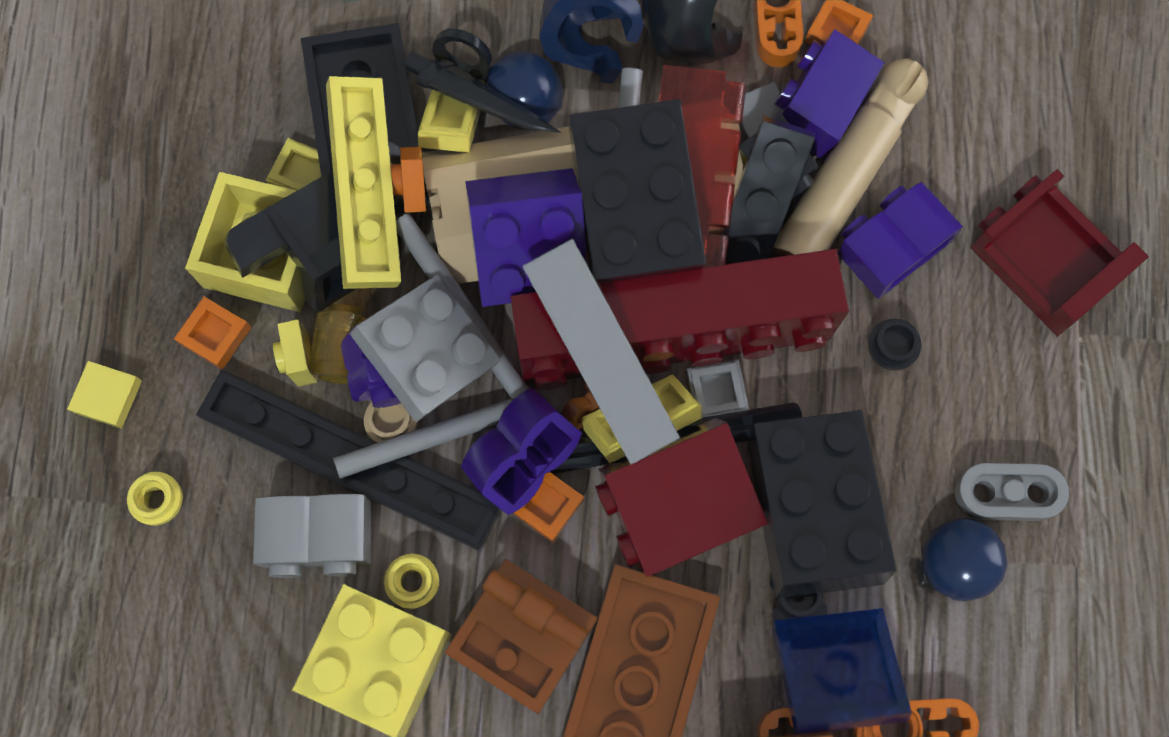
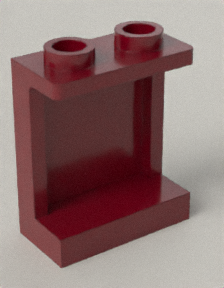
[970,169,1149,337]
[595,418,768,577]

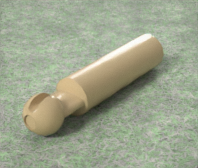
[770,58,929,258]

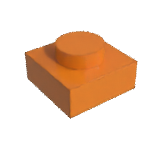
[804,0,873,45]
[390,146,426,213]
[174,296,252,369]
[512,472,584,543]

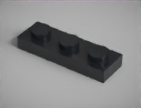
[711,116,815,267]

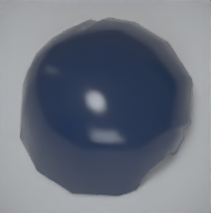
[485,51,564,128]
[922,518,1008,601]

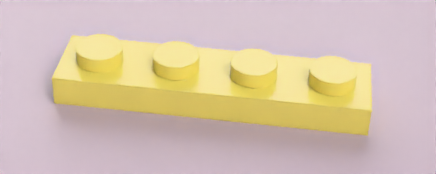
[326,76,401,289]

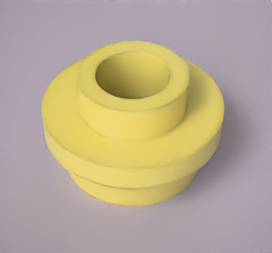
[127,472,183,526]
[384,554,439,609]

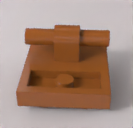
[445,558,598,715]

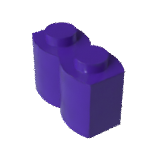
[837,182,963,299]
[461,388,581,515]

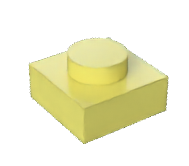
[273,319,318,387]

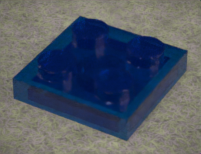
[772,608,912,735]

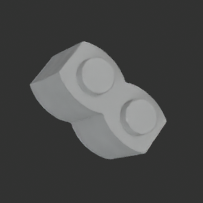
[253,494,371,578]

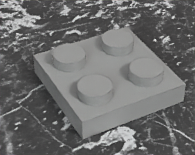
[350,274,502,422]

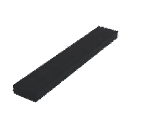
[196,369,501,553]

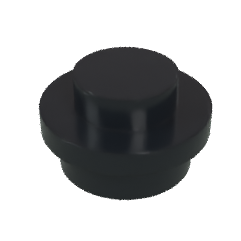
[868,319,922,371]

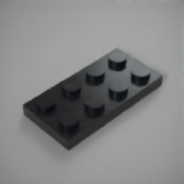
[300,23,431,214]

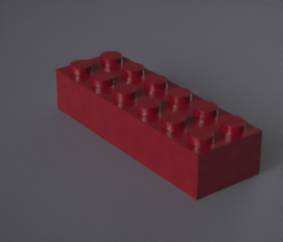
[510,249,849,390]

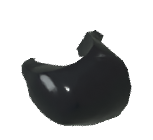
[642,0,743,64]

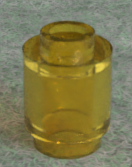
[310,304,366,385]

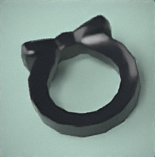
[432,28,492,82]

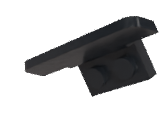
[225,142,401,313]

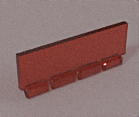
[659,65,746,268]

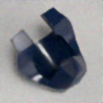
[539,0,644,84]

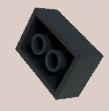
[569,99,706,283]
[748,410,897,599]

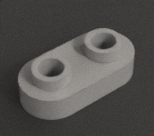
[955,463,1069,521]

